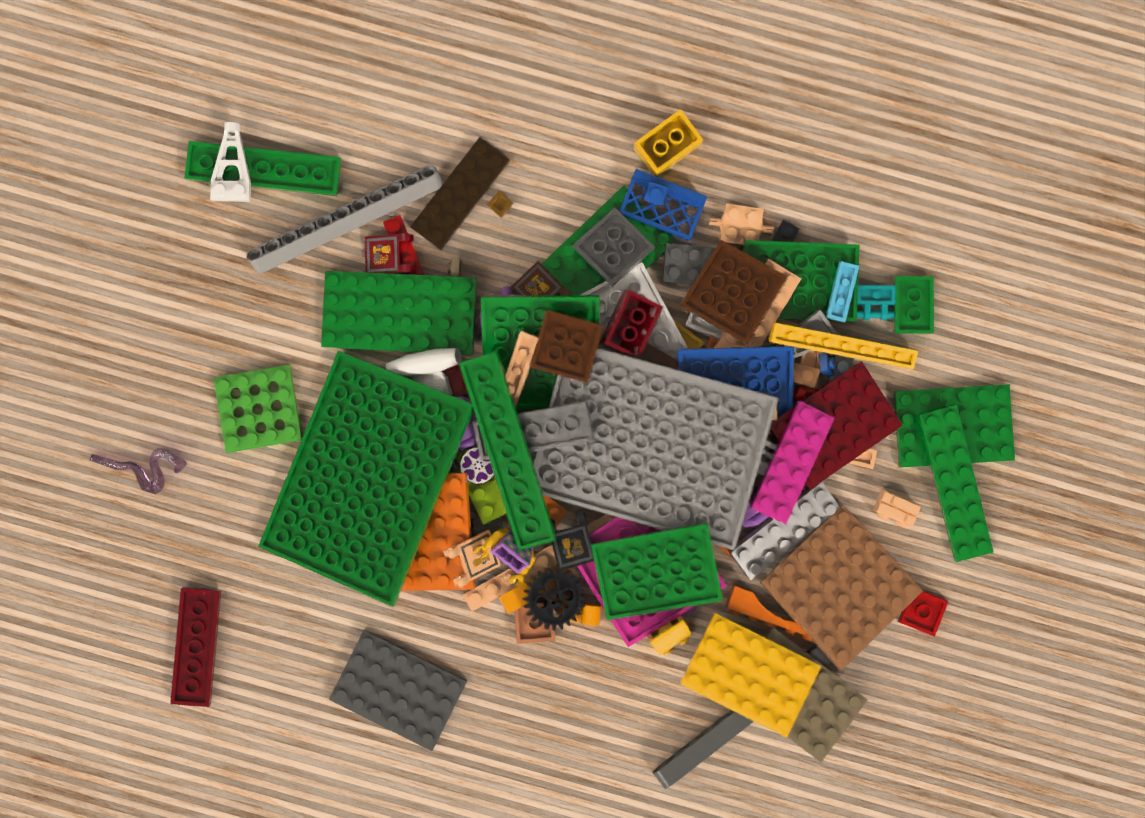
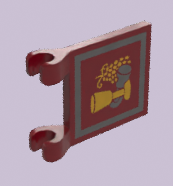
[365,233,415,274]

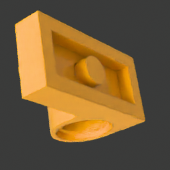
[563,602,601,626]

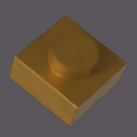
[487,191,514,218]

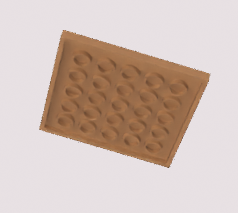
[760,505,923,670]

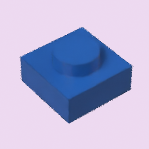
[644,181,668,206]
[818,353,836,377]

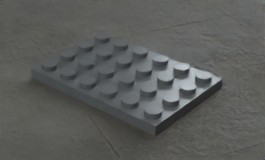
[329,629,467,751]

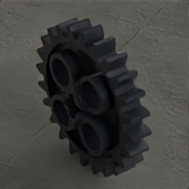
[522,566,586,631]

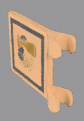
[444,530,501,587]

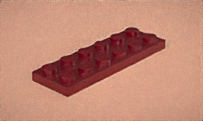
[170,587,221,707]

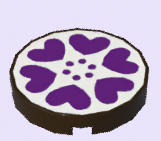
[459,447,495,485]

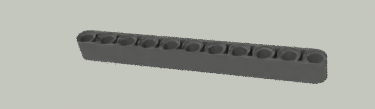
[653,645,830,789]

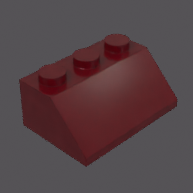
[599,290,663,359]

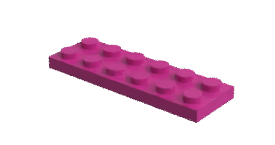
[750,401,834,524]

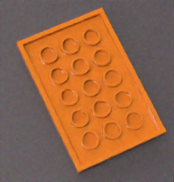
[401,473,475,591]

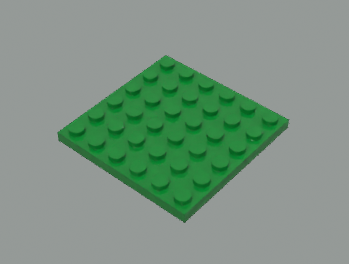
[481,295,599,409]

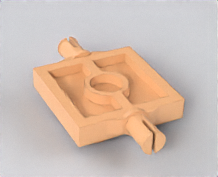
[709,204,774,245]

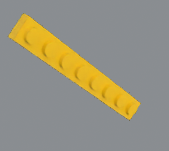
[769,322,918,370]

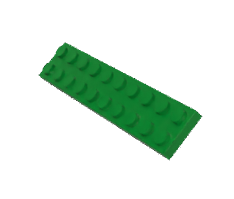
[459,351,557,550]

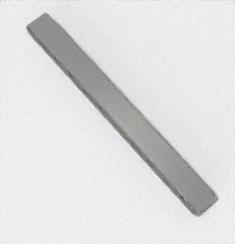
[246,165,443,273]

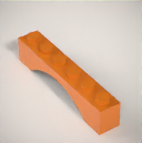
[725,584,812,641]

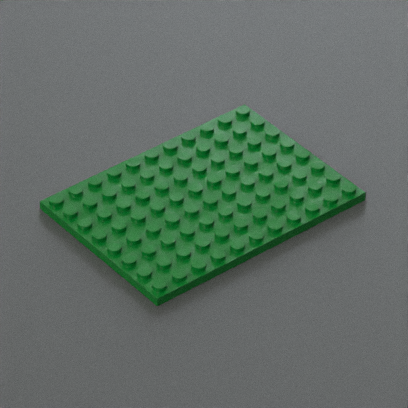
[258,351,474,607]

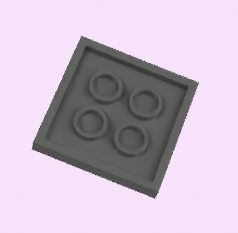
[572,207,655,287]

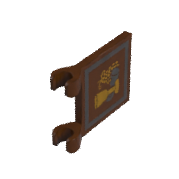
[511,261,572,295]

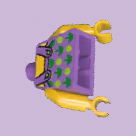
[474,527,535,586]

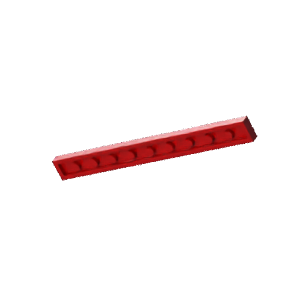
[383,215,468,397]

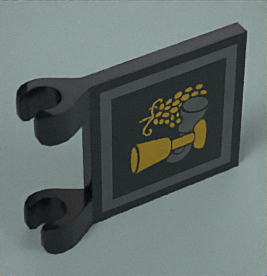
[551,510,594,571]

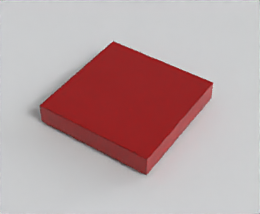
[897,591,949,637]

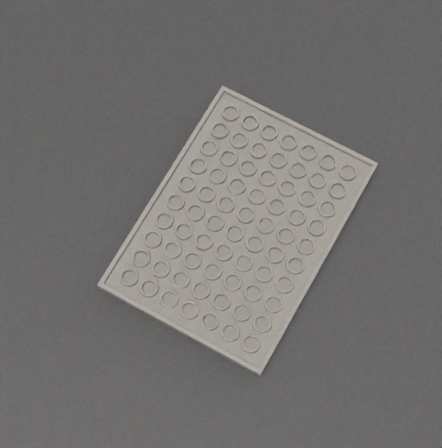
[534,348,778,550]

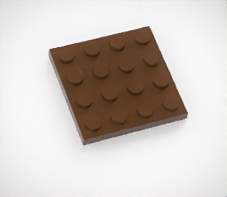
[680,240,788,345]

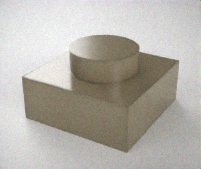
[448,257,461,277]

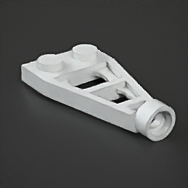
[210,122,251,202]

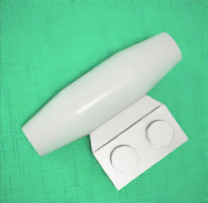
[386,348,462,396]

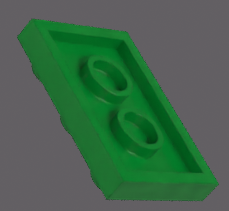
[894,276,934,334]

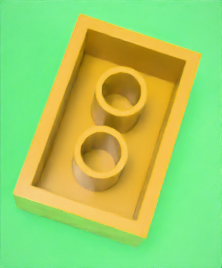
[633,109,703,177]

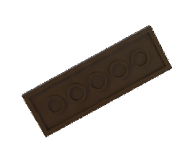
[410,137,510,251]

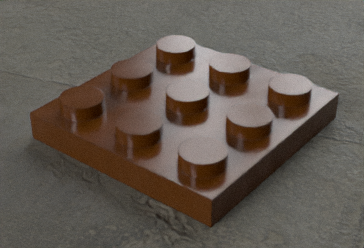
[530,310,604,383]

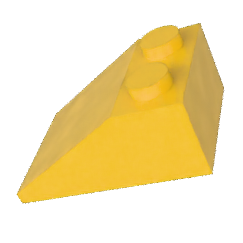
[647,616,692,656]

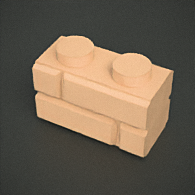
[873,490,921,528]

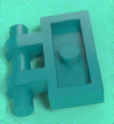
[857,285,895,320]

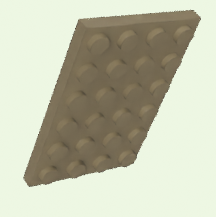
[765,628,868,762]

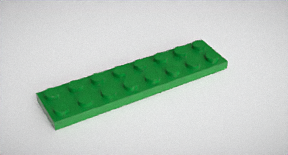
[184,141,342,197]
[917,404,994,562]

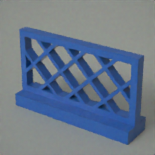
[619,169,707,241]

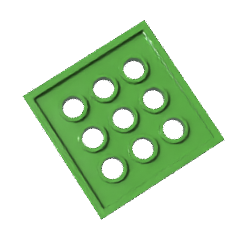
[214,365,303,453]

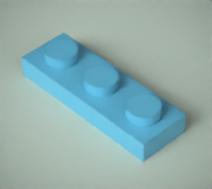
[825,261,859,323]

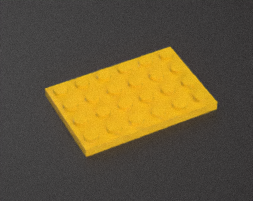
[680,612,821,737]

